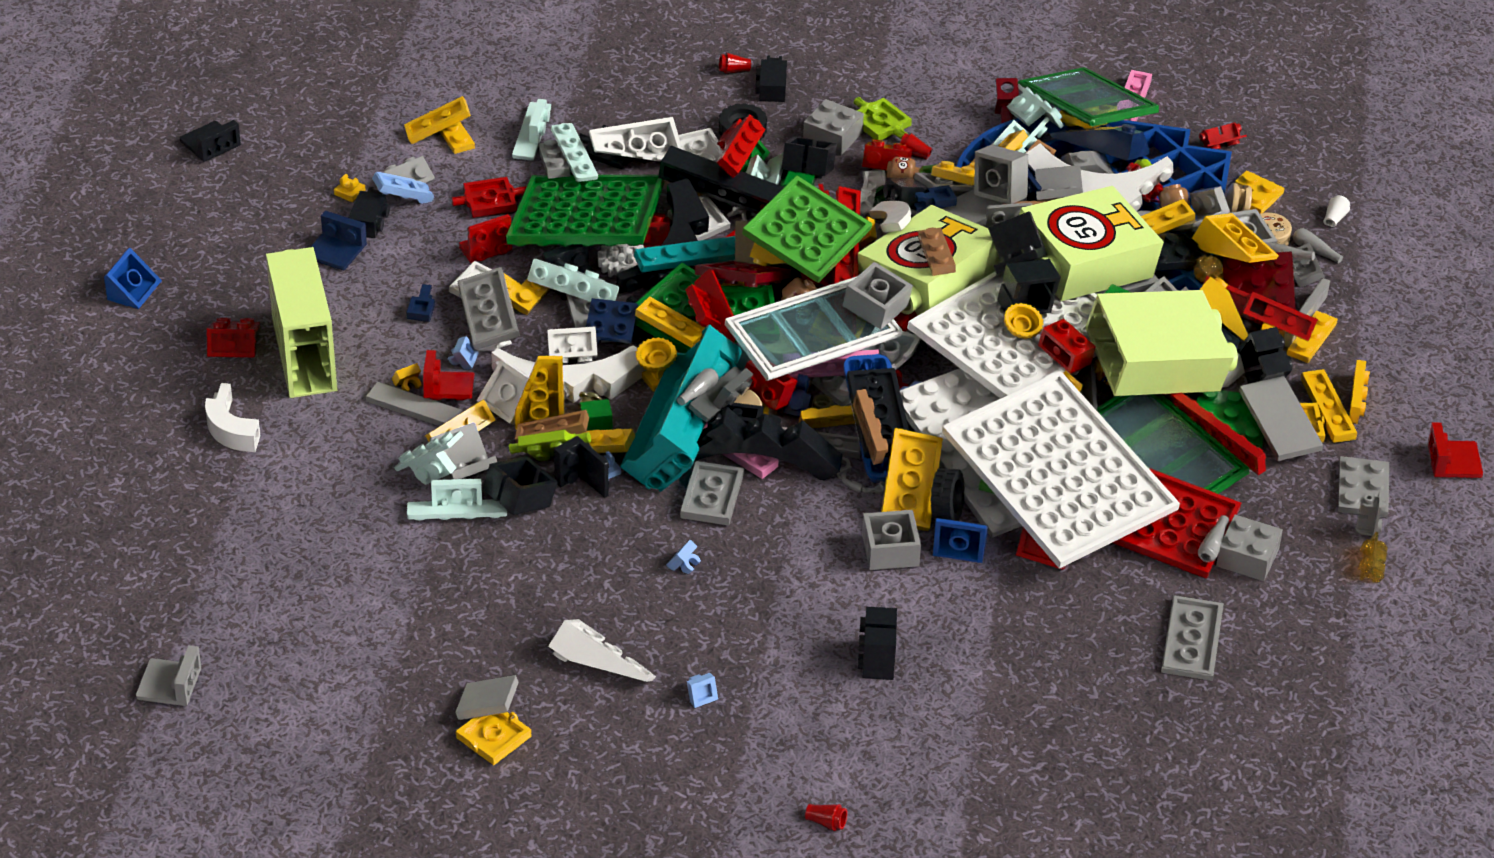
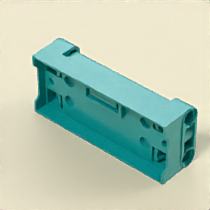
[620,324,742,492]

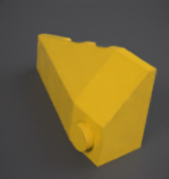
[515,356,564,430]

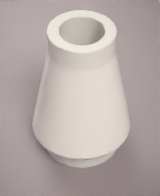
[1323,195,1350,227]

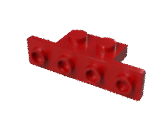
[685,269,736,342]

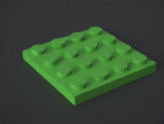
[742,176,873,283]

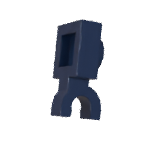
[914,185,957,213]
[406,284,435,322]
[783,374,813,418]

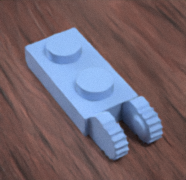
[372,172,434,204]

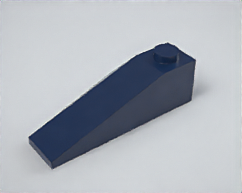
[1051,124,1150,161]

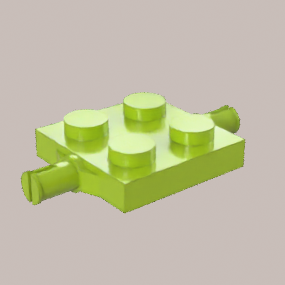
[853,97,912,140]
[509,430,591,461]

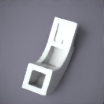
[205,383,260,452]

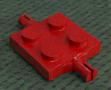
[451,177,527,218]

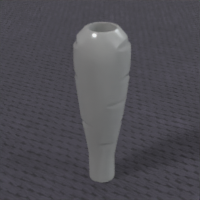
[1293,228,1343,264]
[1266,242,1315,261]
[677,368,719,406]
[1198,515,1229,562]

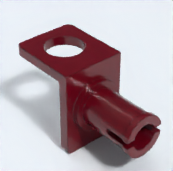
[994,78,1019,124]

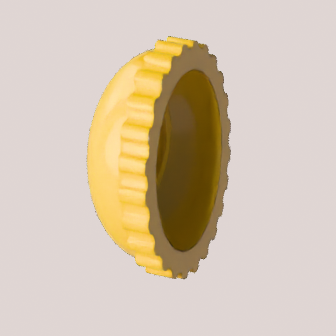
[1003,303,1044,339]
[636,337,677,372]

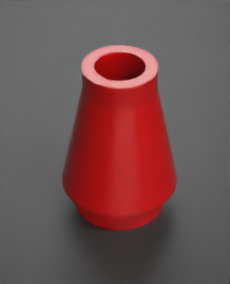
[719,52,751,74]
[900,133,933,160]
[805,804,847,831]

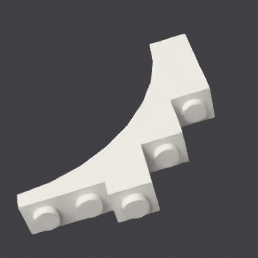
[1026,143,1174,212]
[491,345,647,403]

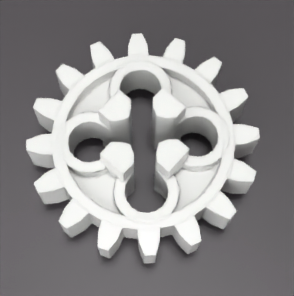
[598,244,644,277]

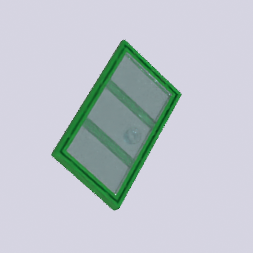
[1018,67,1159,126]
[1097,394,1249,494]

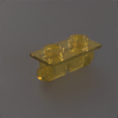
[1358,532,1388,583]

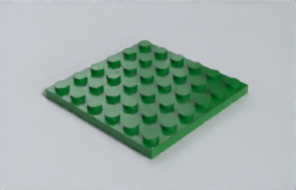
[506,175,665,246]

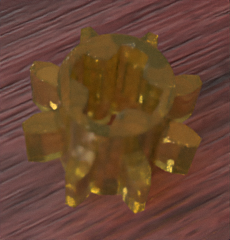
[1194,255,1223,282]

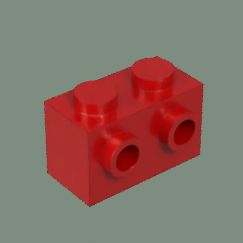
[862,139,912,171]
[1038,318,1096,374]
[744,360,798,410]

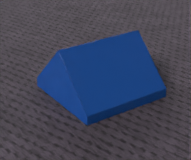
[104,247,162,309]

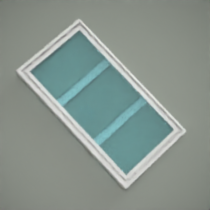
[724,277,903,381]

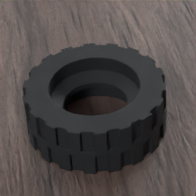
[719,103,767,141]
[931,468,965,522]

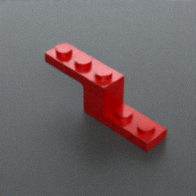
[1202,276,1318,342]

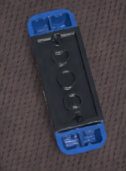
[843,354,909,483]

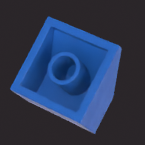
[933,518,988,563]

